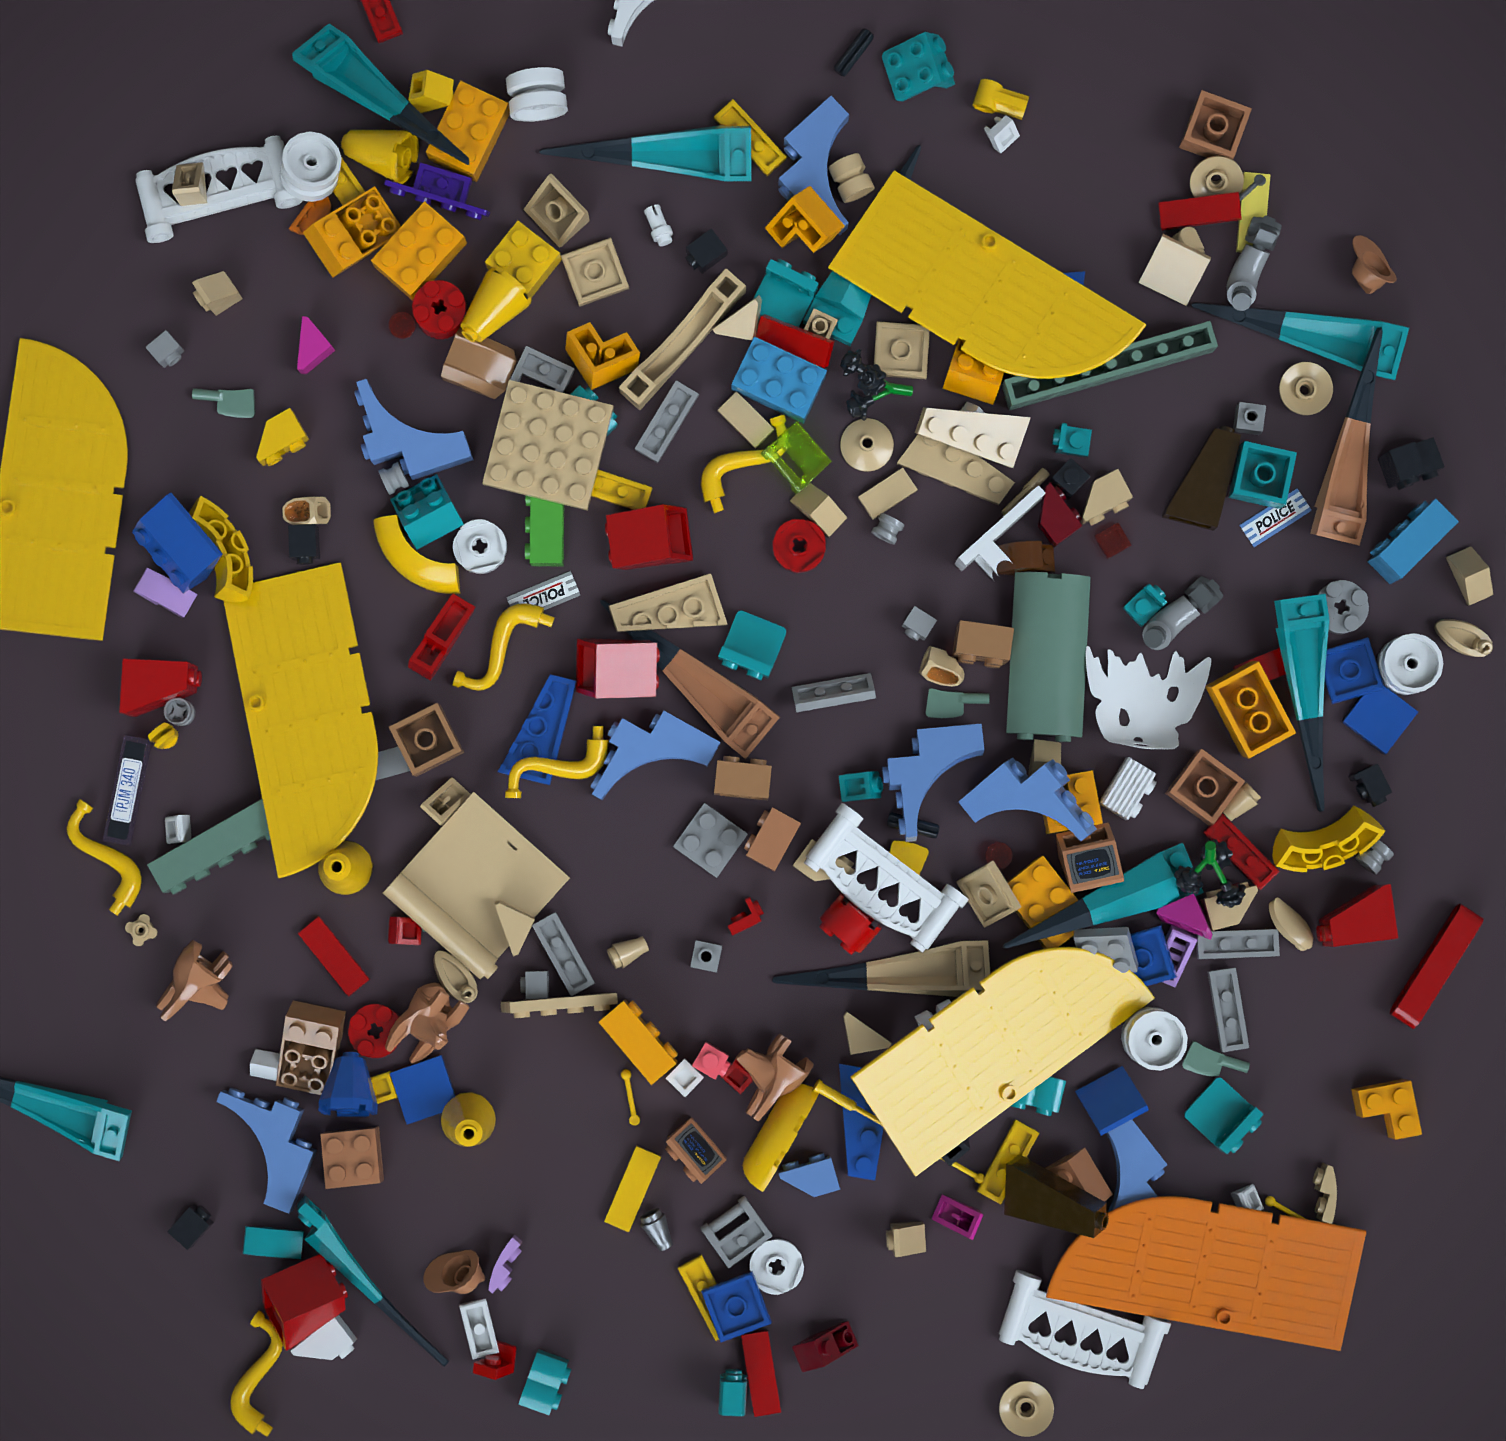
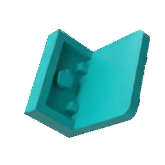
[882,32,955,102]
[753,259,819,327]
[718,611,786,680]
[1184,1077,1264,1154]

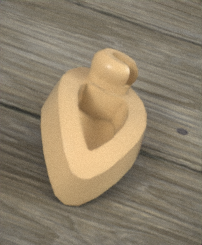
[1434,619,1493,657]
[1269,897,1314,951]
[433,951,478,1003]

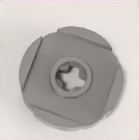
[1317,580,1369,634]

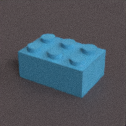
[731,337,827,424]
[1367,499,1459,584]

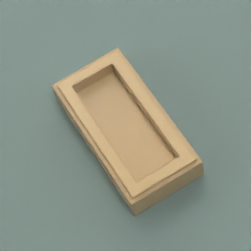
[718,391,774,449]
[858,468,918,520]

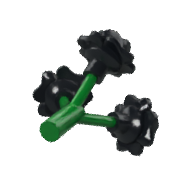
[840,349,913,421]
[1174,839,1246,908]

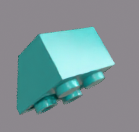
[390,474,464,550]

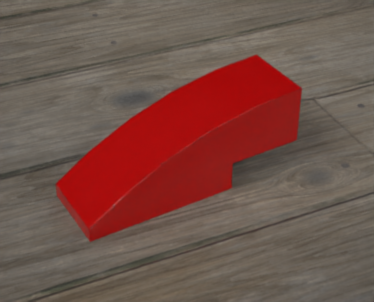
[408,593,475,681]

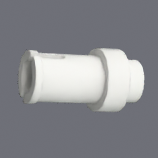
[644,204,673,246]

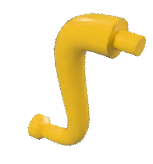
[701,415,789,513]
[452,603,555,691]
[505,726,609,798]
[67,799,141,916]
[230,1310,283,1437]

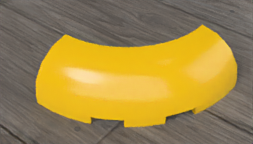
[189,496,253,602]
[373,515,460,594]
[1272,805,1385,872]
[742,1084,819,1192]

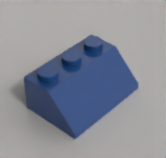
[132,493,223,594]

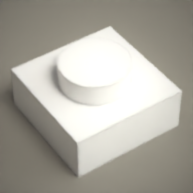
[666,1059,704,1097]

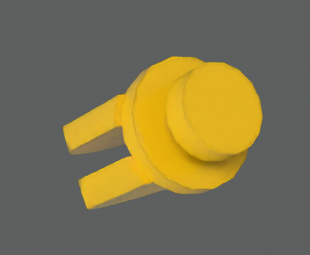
[148,722,179,749]

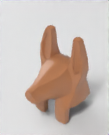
[156,940,233,1021]
[385,983,470,1064]
[736,1034,814,1121]

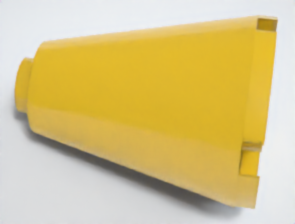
[341,130,419,184]
[461,267,532,342]
[318,841,373,895]
[441,1092,496,1147]

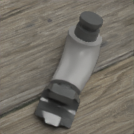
[1226,215,1282,311]
[1142,576,1223,650]

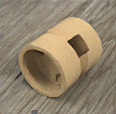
[828,153,875,203]

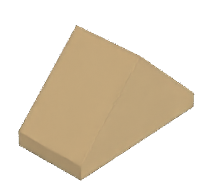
[172,162,207,206]
[712,295,762,340]
[790,481,847,537]
[1446,546,1493,606]
[420,777,471,826]
[495,901,535,956]
[843,1011,892,1055]

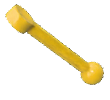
[621,1069,640,1125]
[1265,1196,1306,1219]

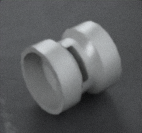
[164,698,195,726]
[1355,840,1394,875]

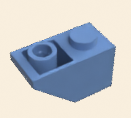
[778,1153,840,1197]

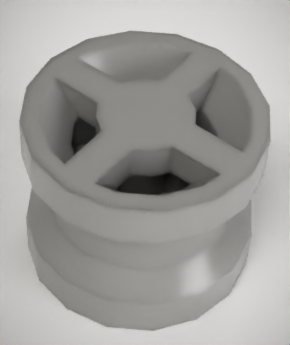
[378,462,409,495]
[871,513,905,545]

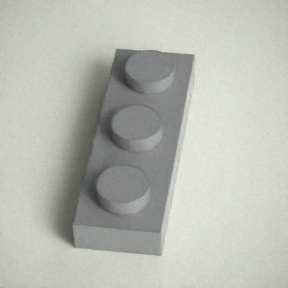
[635,381,699,463]
[792,673,876,712]
[532,912,595,996]
[1196,929,1280,959]
[1208,967,1249,1052]

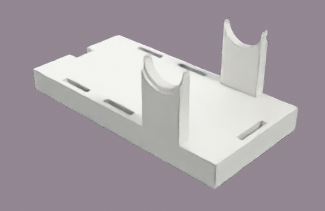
[955,485,1046,581]

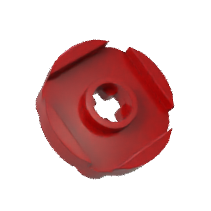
[773,519,826,573]
[348,1004,400,1058]

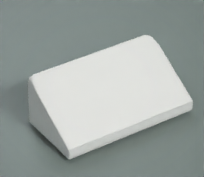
[459,1298,499,1359]

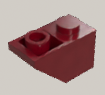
[1038,483,1082,548]
[792,1321,859,1372]

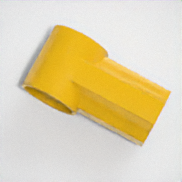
[972,79,1029,120]

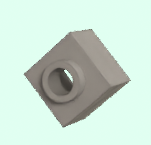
[146,330,184,368]
[1233,402,1266,435]
[902,606,937,641]
[690,940,722,972]
[520,971,549,999]

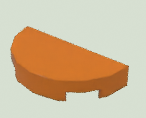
[289,196,332,235]

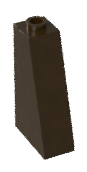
[1162,426,1241,531]
[1004,1155,1109,1238]

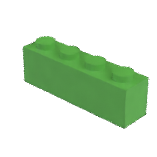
[525,496,564,566]

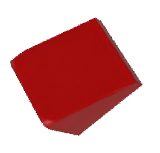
[388,917,422,945]
[720,1059,753,1094]

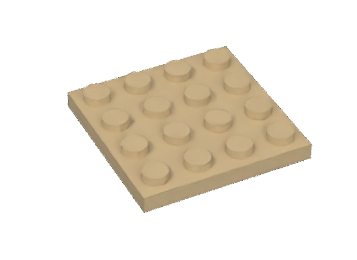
[483,380,614,511]

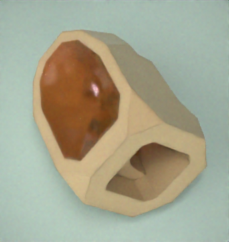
[282,497,331,525]
[919,646,965,687]

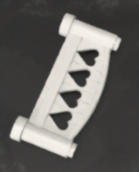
[135,136,302,243]
[804,803,969,953]
[999,1270,1171,1389]

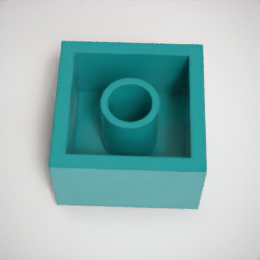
[1228,441,1297,509]

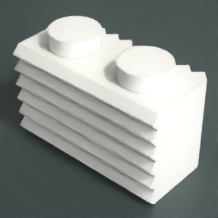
[1099,757,1157,821]

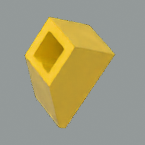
[409,70,454,113]
[256,408,310,466]

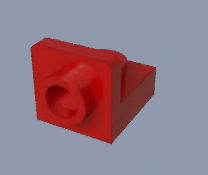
[728,897,764,936]
[473,1340,516,1380]

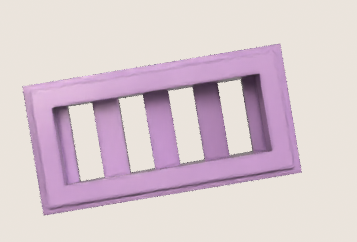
[1163,925,1198,987]

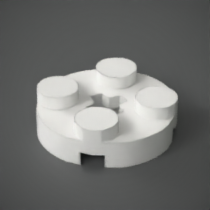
[453,519,507,574]
[749,1238,804,1295]

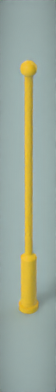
[812,1079,985,1184]

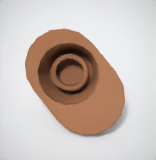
[1352,235,1397,294]
[423,1250,486,1294]

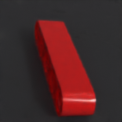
[1389,903,1484,1029]

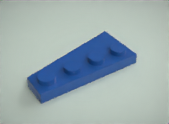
[498,674,577,785]
[839,1063,884,1180]

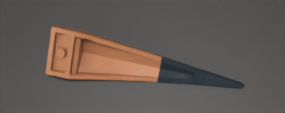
[1310,328,1383,546]
[600,600,780,759]

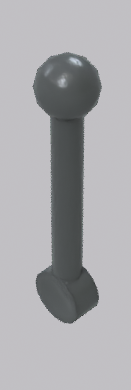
[1239,174,1266,201]

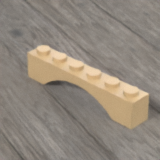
[619,269,746,410]

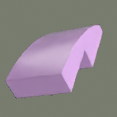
[133,568,197,618]
[489,1235,522,1294]

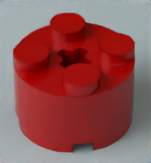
[412,280,468,340]
[819,893,882,955]

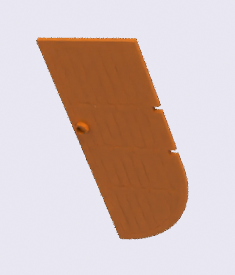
[1046,1196,1366,1351]

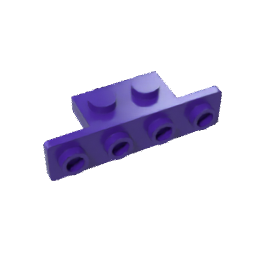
[384,162,490,220]

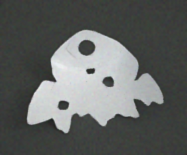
[1085,646,1211,749]

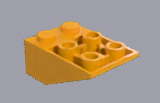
[303,186,401,278]
[942,338,1004,405]

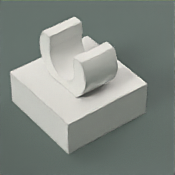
[984,115,1020,153]

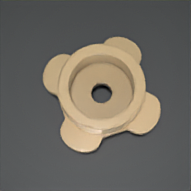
[125,914,158,946]

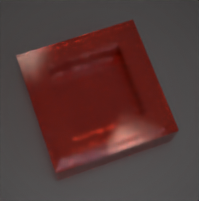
[1094,523,1132,559]

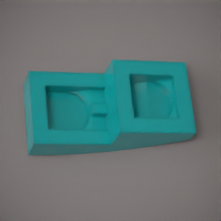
[243,1226,304,1259]

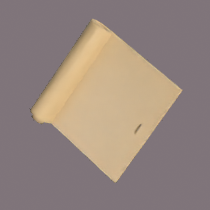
[383,792,570,979]

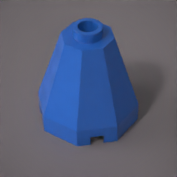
[318,1052,378,1117]

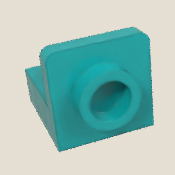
[1052,423,1092,458]
[1123,583,1167,627]
[839,771,883,802]

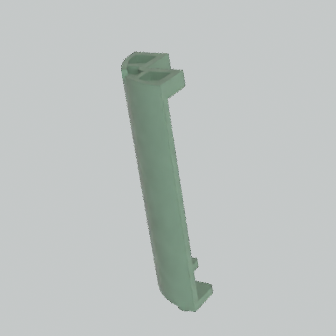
[1006,572,1091,742]

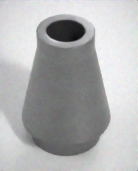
[640,1208,674,1251]

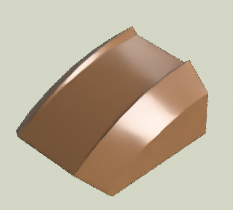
[441,327,517,399]

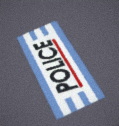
[1240,489,1312,547]

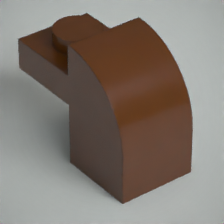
[994,541,1055,575]

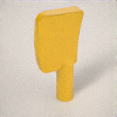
[888,841,929,875]

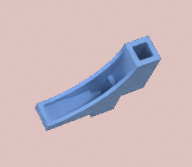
[778,96,849,235]
[354,379,474,480]
[591,711,720,800]
[882,724,984,842]
[959,758,1097,841]
[216,1088,317,1214]
[1106,1120,1167,1213]

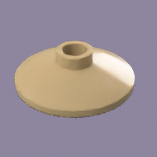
[1190,156,1244,198]
[1279,362,1333,415]
[840,418,894,472]
[999,1381,1054,1437]

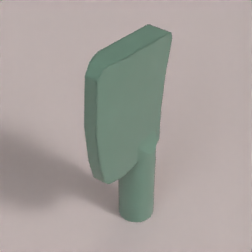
[192,388,255,418]
[925,688,989,718]
[1182,1041,1250,1077]

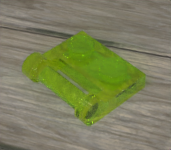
[761,421,832,494]

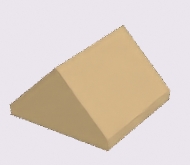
[523,173,590,248]

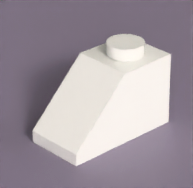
[291,1315,357,1360]

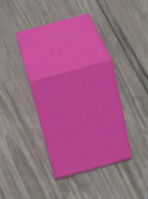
[297,316,335,374]
[1156,894,1213,940]
[932,1194,984,1240]

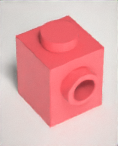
[692,1041,731,1080]

